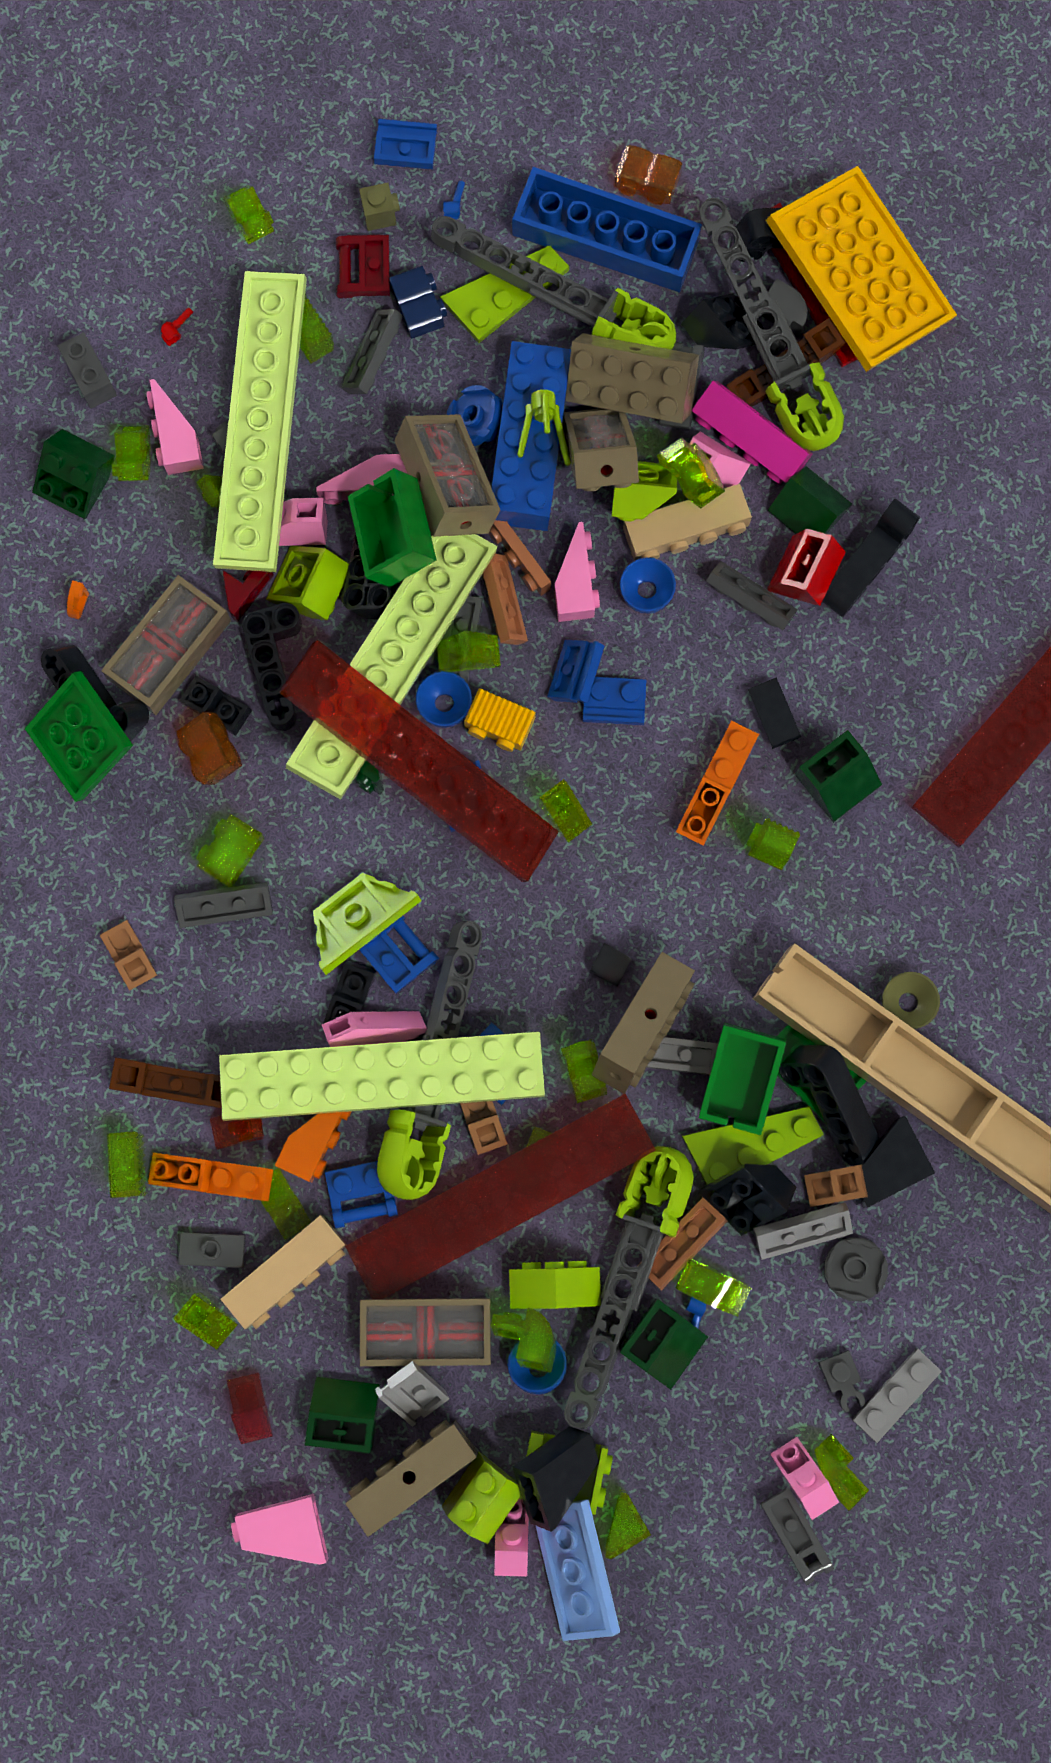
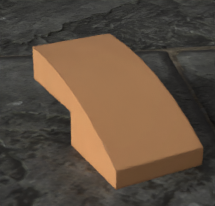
[100,919,157,991]
[460,1101,508,1155]
[804,1165,868,1207]

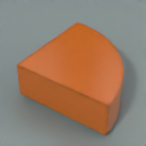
[67,580,89,619]

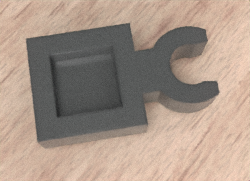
[818,1350,865,1413]

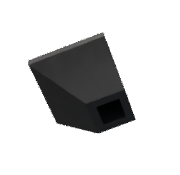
[681,293,764,350]
[699,1164,797,1236]

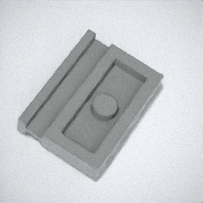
[375,1361,450,1427]

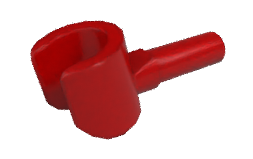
[161,307,193,346]

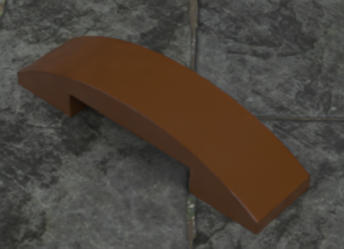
[726,318,846,407]
[109,1057,222,1109]

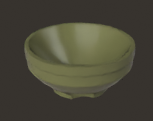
[882,972,940,1029]

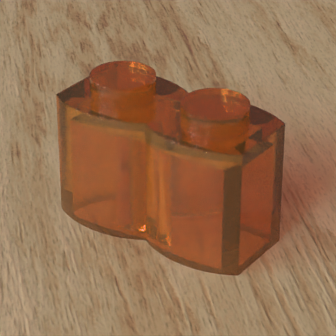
[614,145,682,205]
[176,712,242,785]

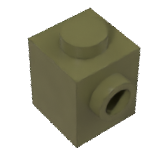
[359,183,400,231]

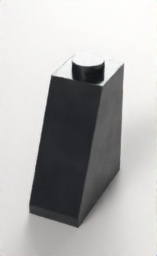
[853,1116,935,1208]
[512,1426,599,1532]

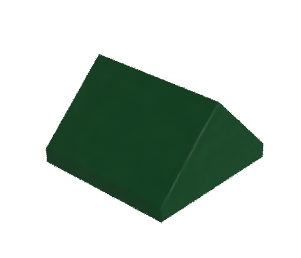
[768,466,853,534]

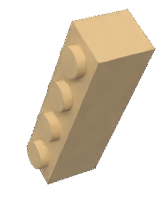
[623,484,752,561]
[221,1215,347,1329]

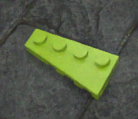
[440,246,569,343]
[682,1107,824,1185]

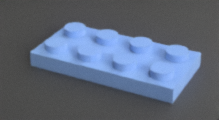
[536,1499,620,1641]

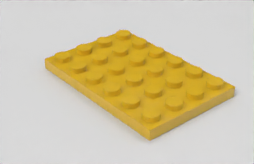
[765,166,957,372]

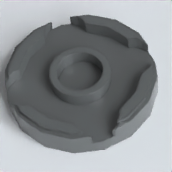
[824,1237,888,1301]

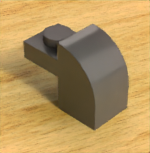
[761,279,807,355]

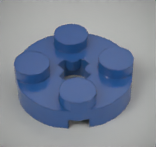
[446,385,503,446]

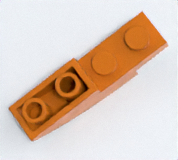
[676,720,759,846]
[148,1153,274,1201]

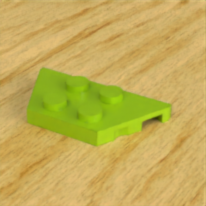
[313,873,422,975]

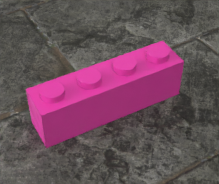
[691,381,813,485]

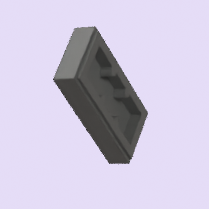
[178,1232,246,1268]

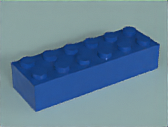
[512,167,702,293]
[492,341,571,531]

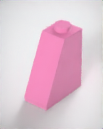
[231,1494,329,1565]

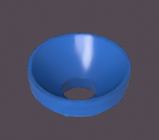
[620,558,676,614]
[416,671,472,728]
[508,1334,567,1395]

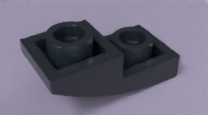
[180,676,252,736]
[748,677,801,749]
[323,960,377,1023]

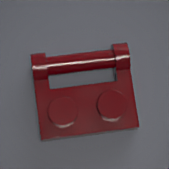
[336,235,390,299]

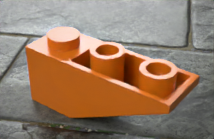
[275,1111,352,1183]

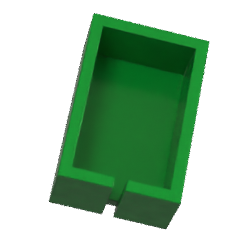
[348,468,437,587]
[699,1022,786,1135]

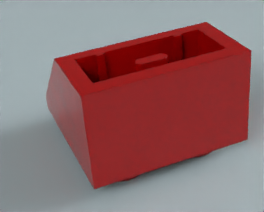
[767,529,846,606]

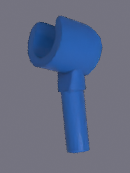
[443,181,465,220]
[685,1294,706,1328]

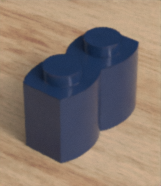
[389,266,447,339]

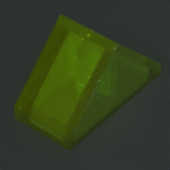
[437,631,501,672]
[539,779,592,843]
[173,1292,238,1350]
[604,1489,651,1559]

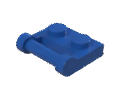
[359,915,439,994]
[325,1161,398,1229]

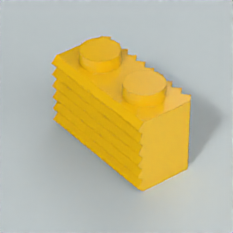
[464,688,536,752]

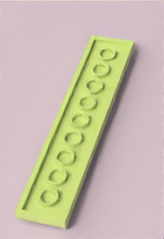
[213,271,307,572]
[286,534,498,800]
[219,1032,545,1121]

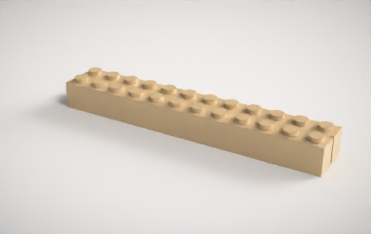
[752,944,1051,1214]

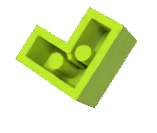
[509,1261,601,1309]

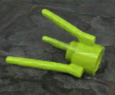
[517,390,571,466]

